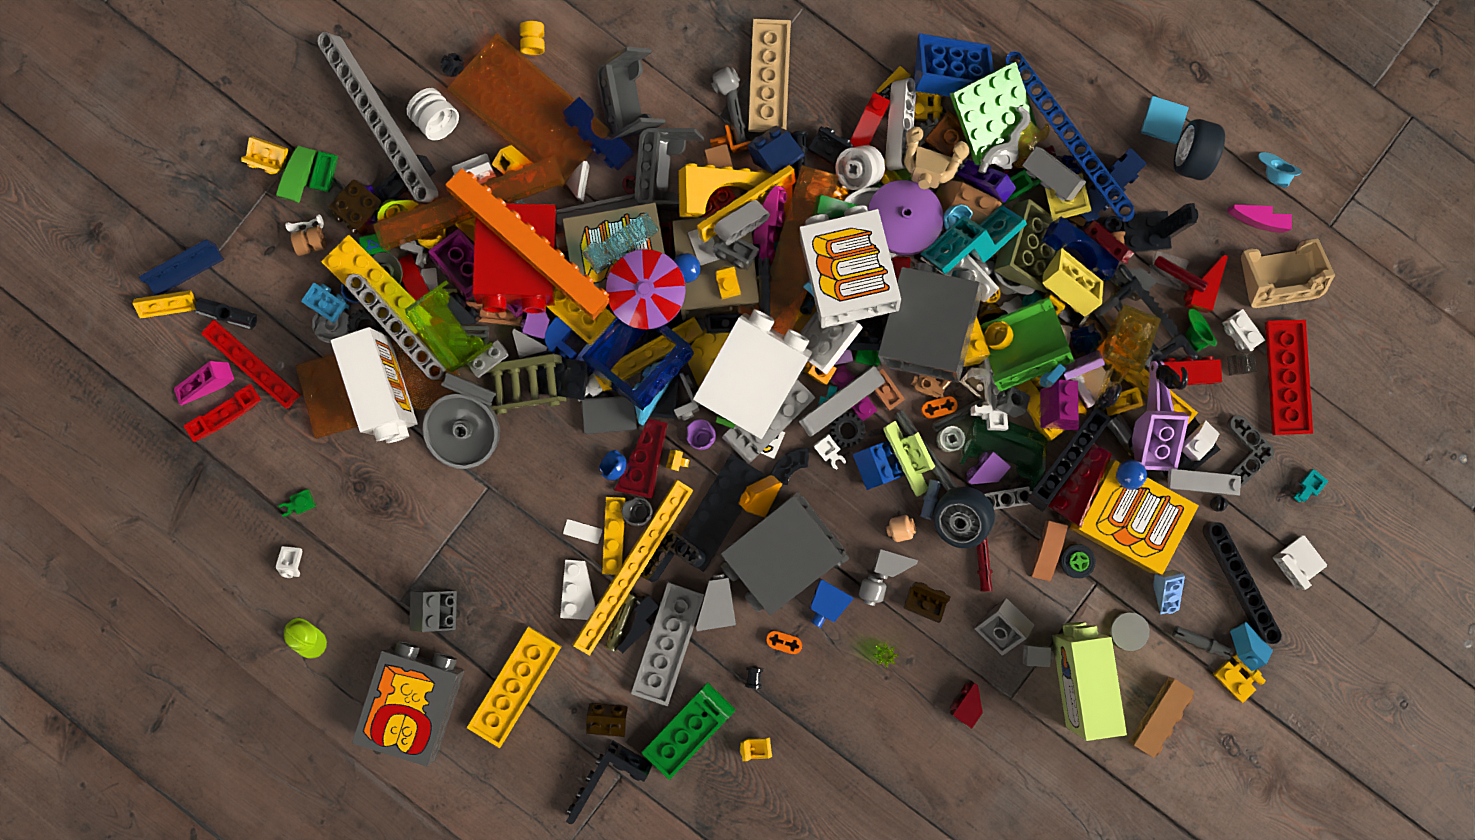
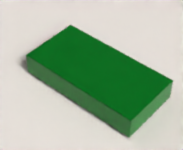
[309,151,338,193]

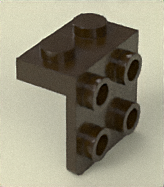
[328,180,382,236]

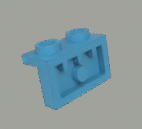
[301,283,350,324]

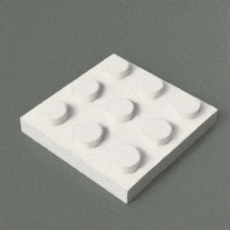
[799,311,863,374]

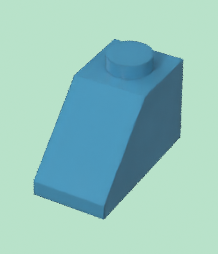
[1230,622,1273,671]

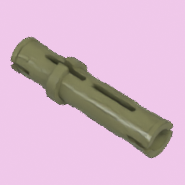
[605,594,638,652]

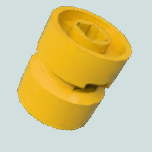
[519,21,545,55]

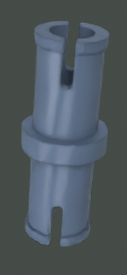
[920,479,942,520]

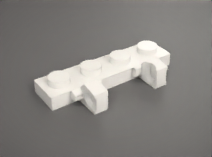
[968,357,1008,431]

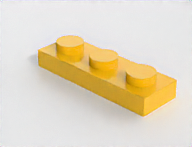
[133,290,196,318]

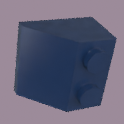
[747,125,805,175]

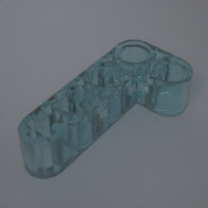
[582,213,659,273]

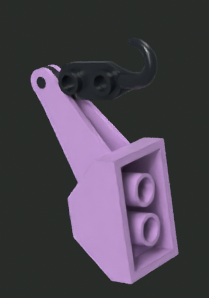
[1132,361,1189,471]

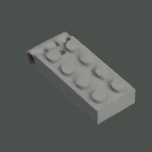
[722,379,816,464]

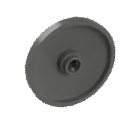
[423,392,500,469]

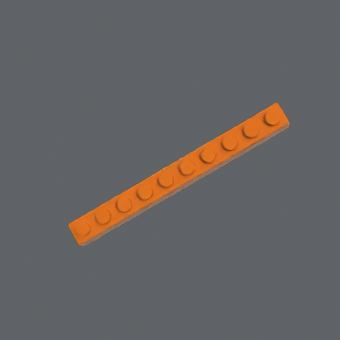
[445,168,609,320]

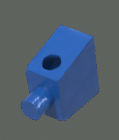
[809,578,853,628]

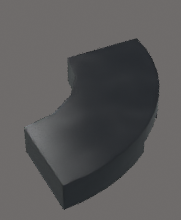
[770,448,809,485]

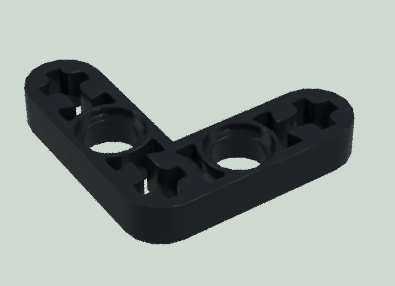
[641,530,705,582]

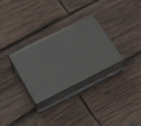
[441,371,496,406]
[582,394,637,434]

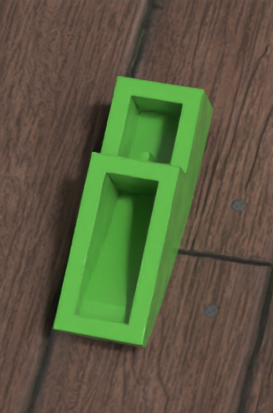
[276,146,317,203]

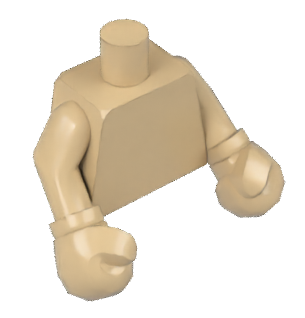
[904,127,969,190]

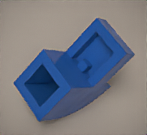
[545,317,578,360]

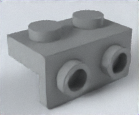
[467,340,509,378]

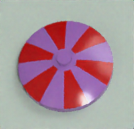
[606,249,686,329]

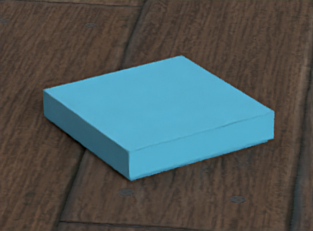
[1140,96,1189,144]

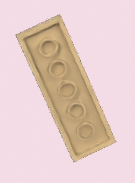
[748,19,791,132]

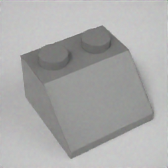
[974,598,1034,656]

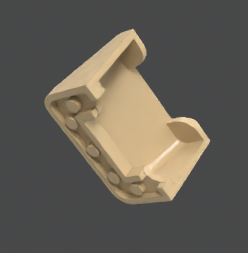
[1241,239,1335,308]

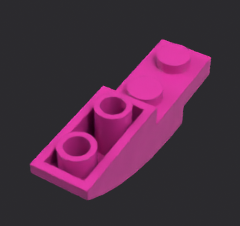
[753,186,787,265]

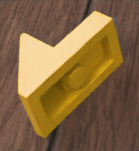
[1105,387,1145,416]

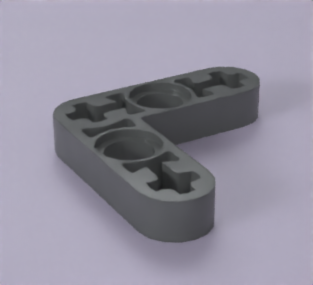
[1227,415,1275,486]

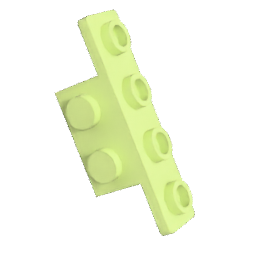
[883,421,935,497]

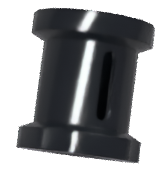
[745,666,764,689]

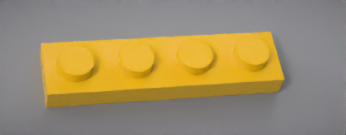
[602,497,626,575]

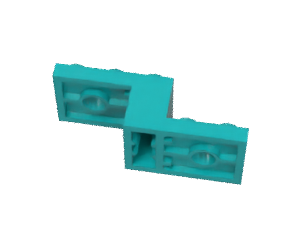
[921,205,1027,274]

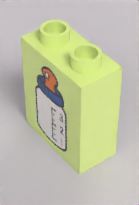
[1052,622,1127,741]

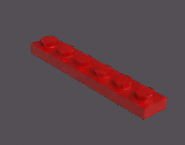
[201,319,301,409]

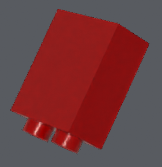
[473,203,557,314]

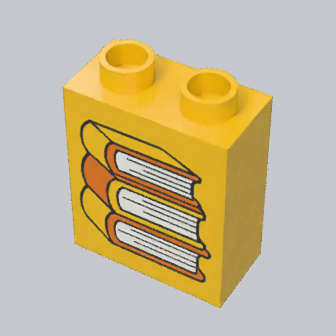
[1069,460,1199,575]

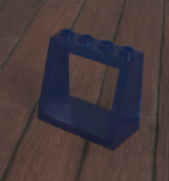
[582,318,694,411]

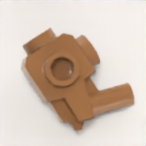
[911,374,952,398]

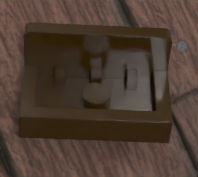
[904,582,951,623]
[586,703,628,737]

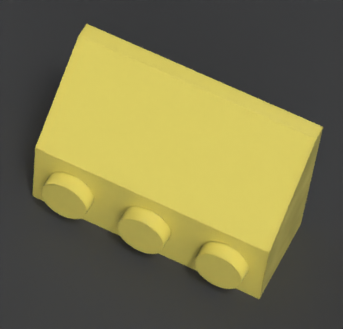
[1042,248,1103,317]

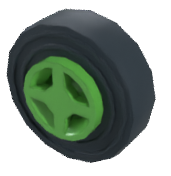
[1060,544,1096,579]

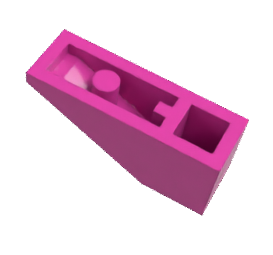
[174,361,234,405]

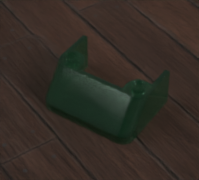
[960,416,1048,492]

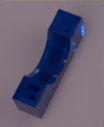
[563,97,634,171]
[1042,216,1120,282]

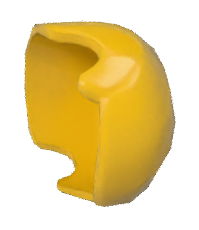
[417,222,447,249]
[984,321,1013,350]

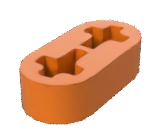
[921,396,958,419]
[766,630,802,654]

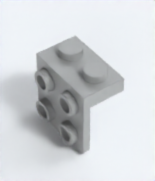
[674,372,702,421]

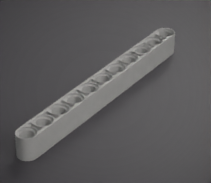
[317,32,438,203]

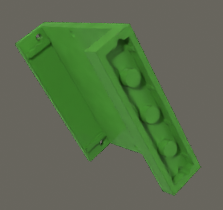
[980,297,1075,392]

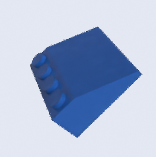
[914,33,994,97]

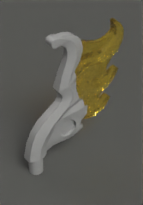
[978,106,1049,174]

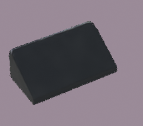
[704,314,742,334]

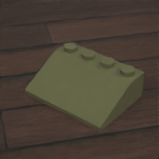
[994,199,1068,294]

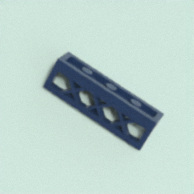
[139,239,224,296]

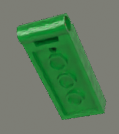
[641,682,736,781]

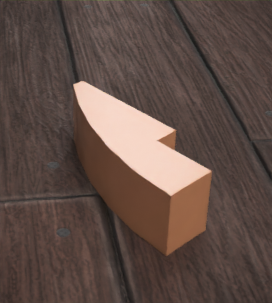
[1031,521,1068,581]

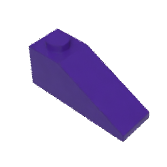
[956,160,1016,203]

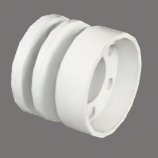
[407,88,459,140]

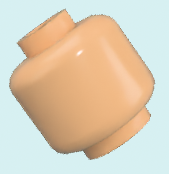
[886,515,916,542]

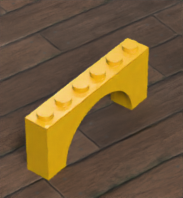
[679,163,793,224]

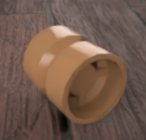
[291,226,326,256]

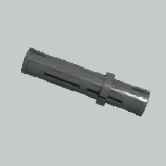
[726,89,746,145]
[1172,625,1233,659]

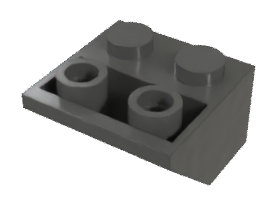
[410,591,457,632]

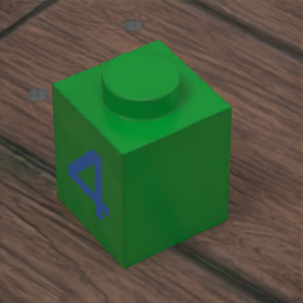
[359,233,391,257]

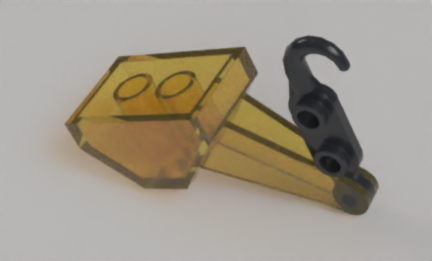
[1092,304,1161,412]

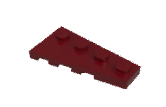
[614,419,668,498]
[1049,443,1112,528]

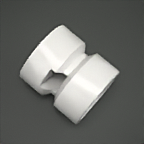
[936,426,965,452]

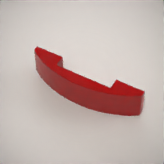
[398,253,444,329]
[183,384,262,442]

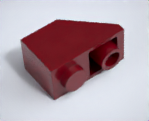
[950,681,983,729]

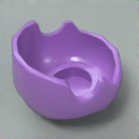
[687,419,716,451]

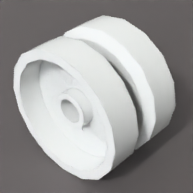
[835,145,885,190]

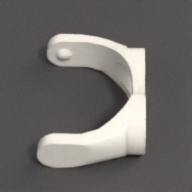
[285,215,324,232]

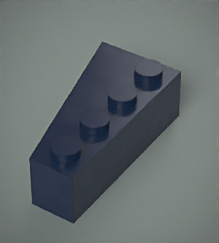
[1078,148,1147,226]

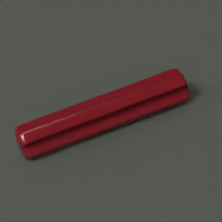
[1154,256,1208,292]

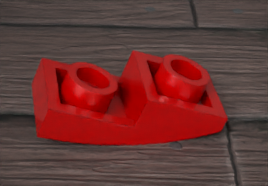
[702,186,737,218]

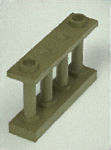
[486,354,566,415]

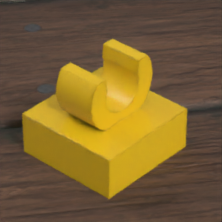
[666,450,689,471]

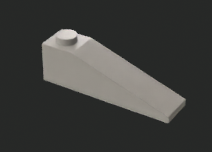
[1167,469,1241,496]

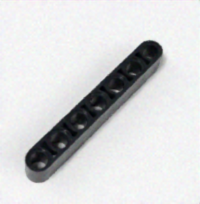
[1202,522,1282,644]

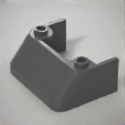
[596,47,666,138]
[635,128,704,211]

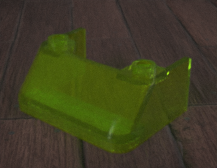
[405,280,493,372]

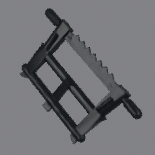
[1089,264,1198,369]

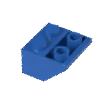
[853,441,905,490]

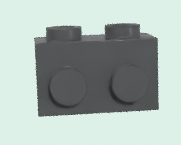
[713,238,759,271]

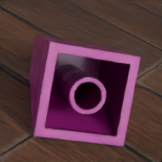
[1040,380,1079,431]

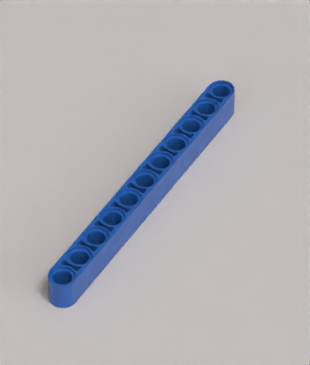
[1006,51,1135,222]

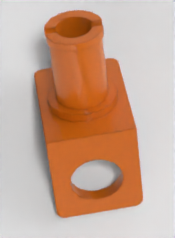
[710,125,752,153]

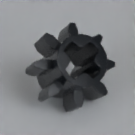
[440,53,465,77]

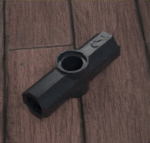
[195,297,257,330]

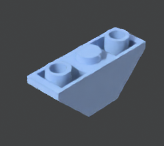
[1153,570,1185,615]

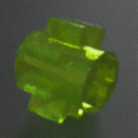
[873,643,898,668]

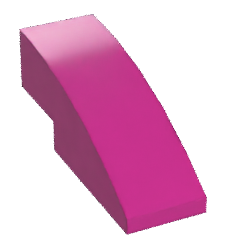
[1228,205,1292,233]

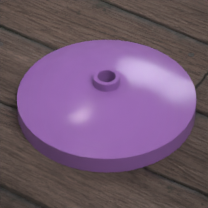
[867,180,944,256]

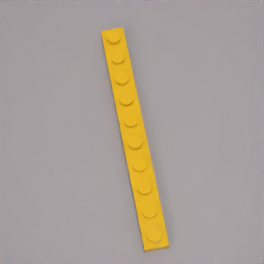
[572,480,693,656]

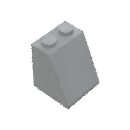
[696,573,736,631]

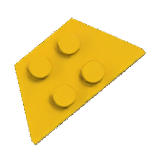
[684,328,730,388]

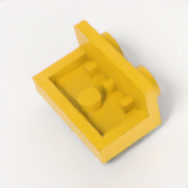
[241,136,288,174]

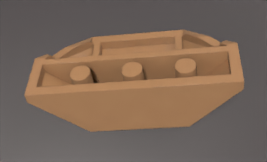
[935,180,1005,229]

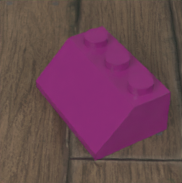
[428,229,474,301]

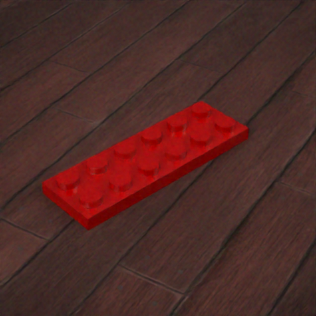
[1265,320,1313,435]

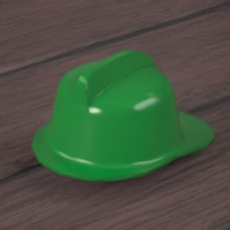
[1185,309,1217,352]

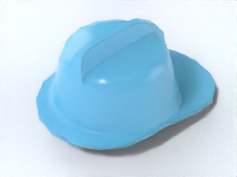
[1258,152,1302,188]

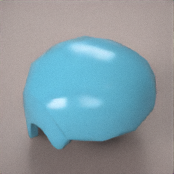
[943,204,973,231]

